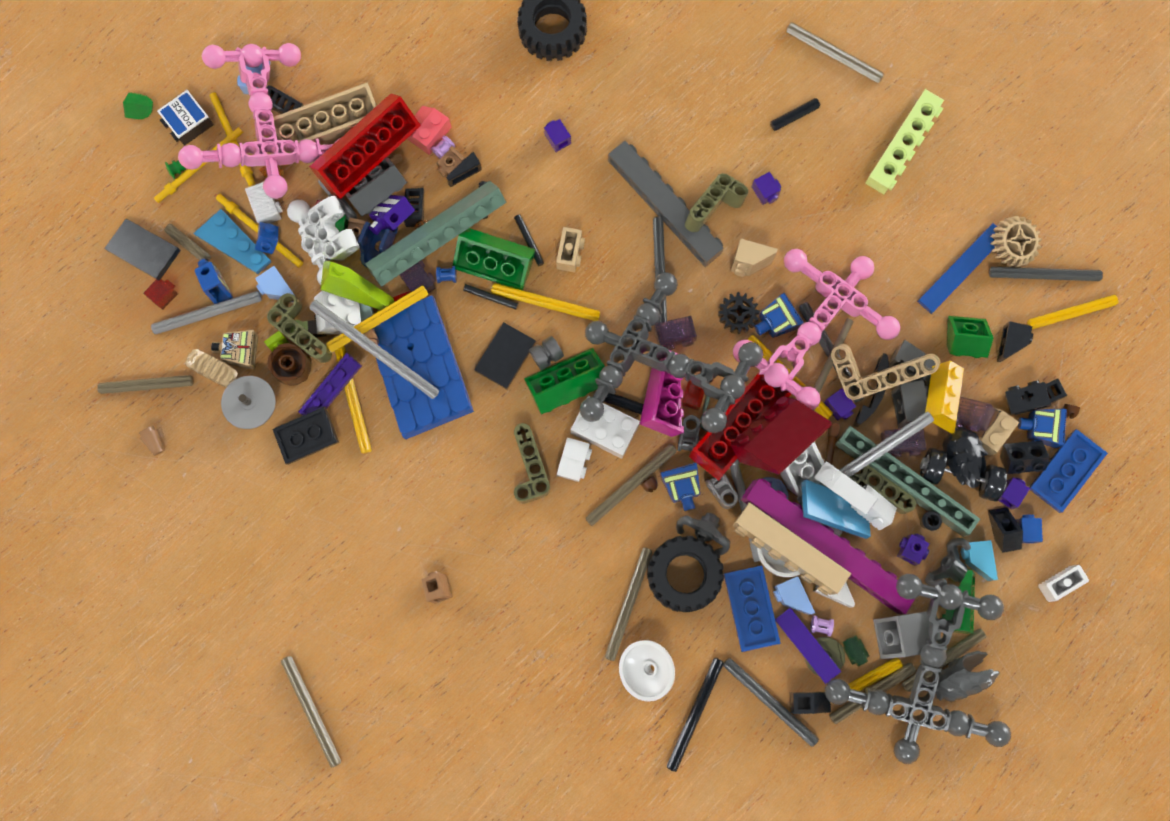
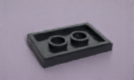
[474,322,536,390]
[272,407,339,465]

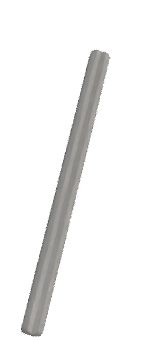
[310,300,439,399]
[797,412,934,507]

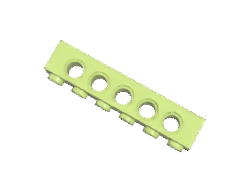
[865,89,944,194]

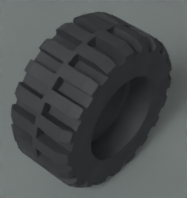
[517,0,587,61]
[647,535,724,613]

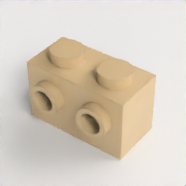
[556,227,585,272]

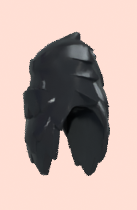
[942,425,988,489]

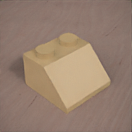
[731,239,778,277]

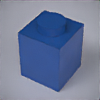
[1016,515,1043,544]

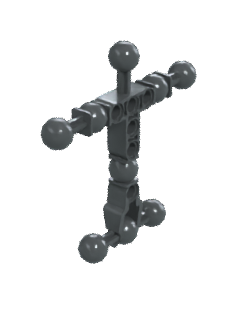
[580,272,763,433]
[825,574,1011,764]

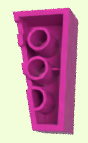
[640,349,684,437]

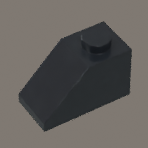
[997,321,1033,362]
[988,507,1023,553]

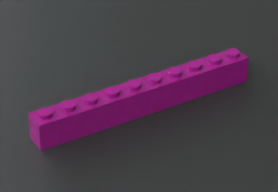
[740,479,915,615]

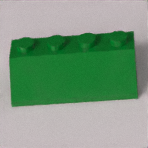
[452,228,536,290]
[524,347,605,415]

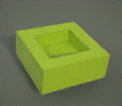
[264,331,290,352]

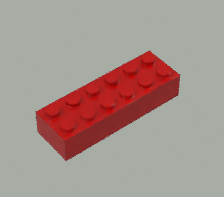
[309,94,421,199]
[689,373,791,481]

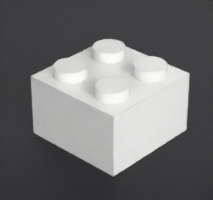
[314,291,361,335]

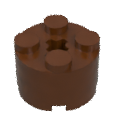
[267,343,311,386]

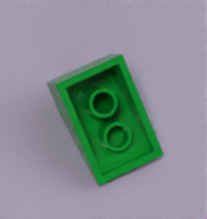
[942,570,975,634]

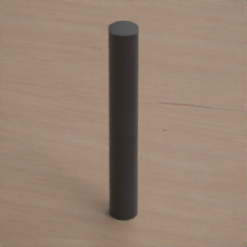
[514,215,544,266]
[463,284,519,310]

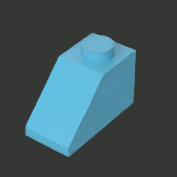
[961,540,998,581]

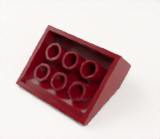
[730,396,832,475]

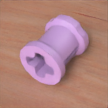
[431,135,456,159]
[810,615,834,637]

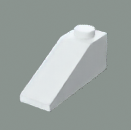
[815,461,878,515]

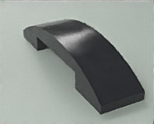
[853,353,889,427]

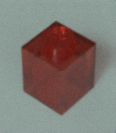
[143,279,178,310]
[681,380,705,411]

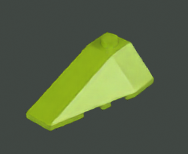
[320,261,394,310]

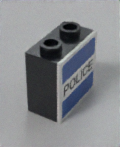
[157,90,214,146]

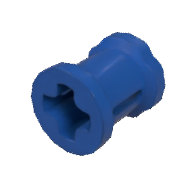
[436,266,457,283]

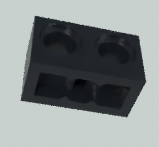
[1000,440,1050,474]

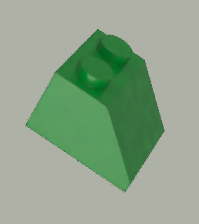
[947,316,994,358]

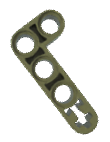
[685,173,749,232]
[267,293,332,363]
[514,423,550,504]
[849,465,916,514]

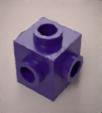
[897,533,930,566]

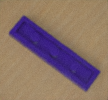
[298,353,362,415]
[775,608,841,685]

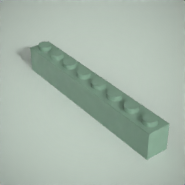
[365,181,507,287]
[835,426,980,537]

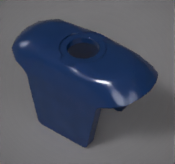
[358,222,398,268]

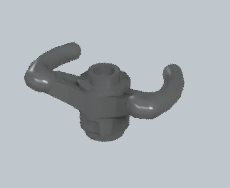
[676,513,730,556]
[925,538,971,587]

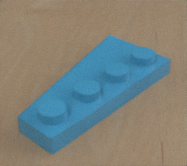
[193,209,272,274]

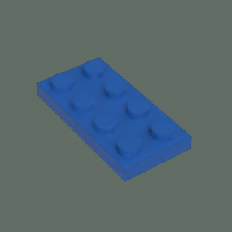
[1029,429,1108,513]
[723,566,781,652]

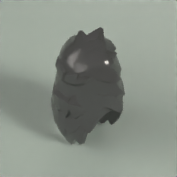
[936,651,1000,702]

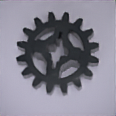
[718,292,760,334]

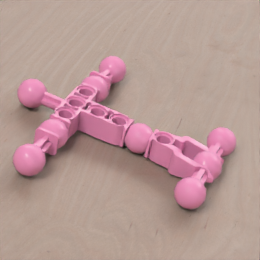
[178,43,340,199]

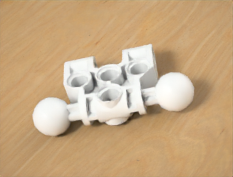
[287,196,360,285]

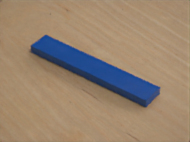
[917,223,997,314]

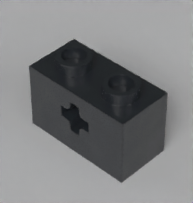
[1005,380,1051,416]

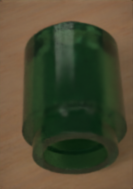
[842,635,870,667]

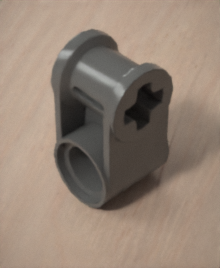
[677,415,700,451]

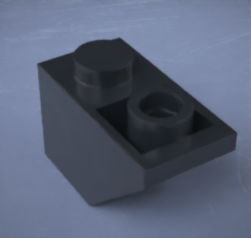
[789,692,831,714]

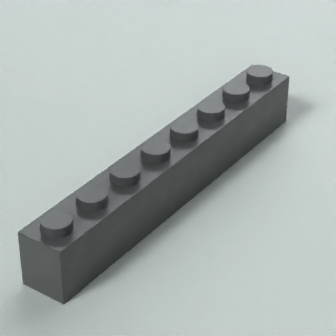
[608,141,724,267]

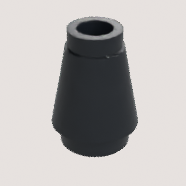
[920,511,942,531]

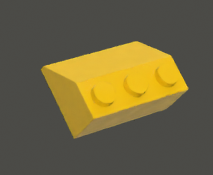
[925,361,964,434]

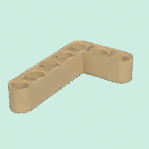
[831,344,940,400]

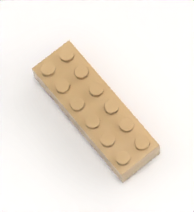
[264,82,377,153]
[733,503,851,595]

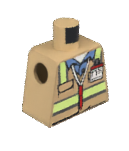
[211,330,259,370]

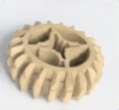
[990,216,1042,267]
[185,349,238,388]

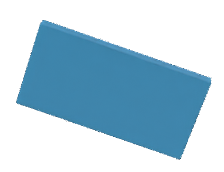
[801,480,871,539]

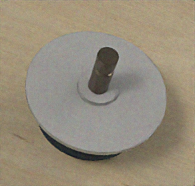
[221,376,276,429]

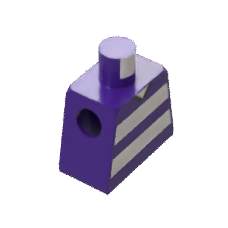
[369,195,415,235]

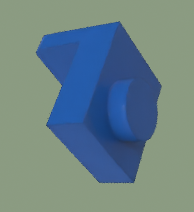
[255,222,279,254]

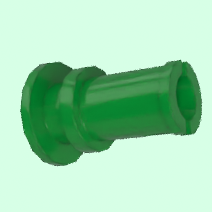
[165,160,186,179]

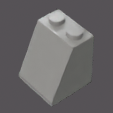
[873,611,941,659]

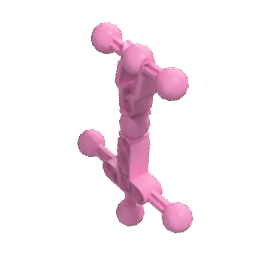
[733,249,900,410]

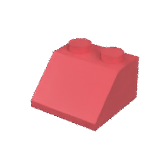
[407,106,452,155]

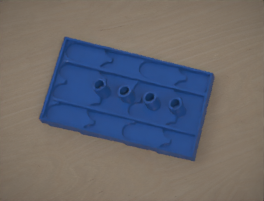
[373,295,474,440]

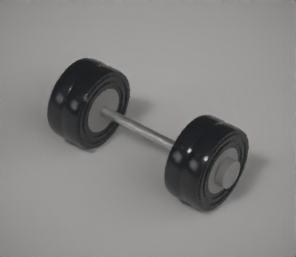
[920,448,1007,502]

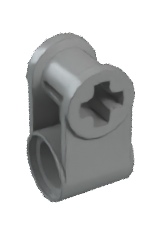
[705,475,738,509]

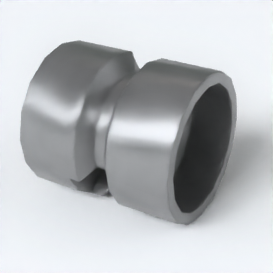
[529,336,564,370]

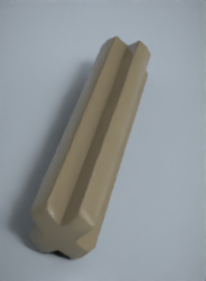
[164,224,211,261]

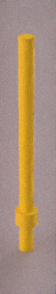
[209,92,256,187]
[153,127,244,203]
[216,194,303,268]

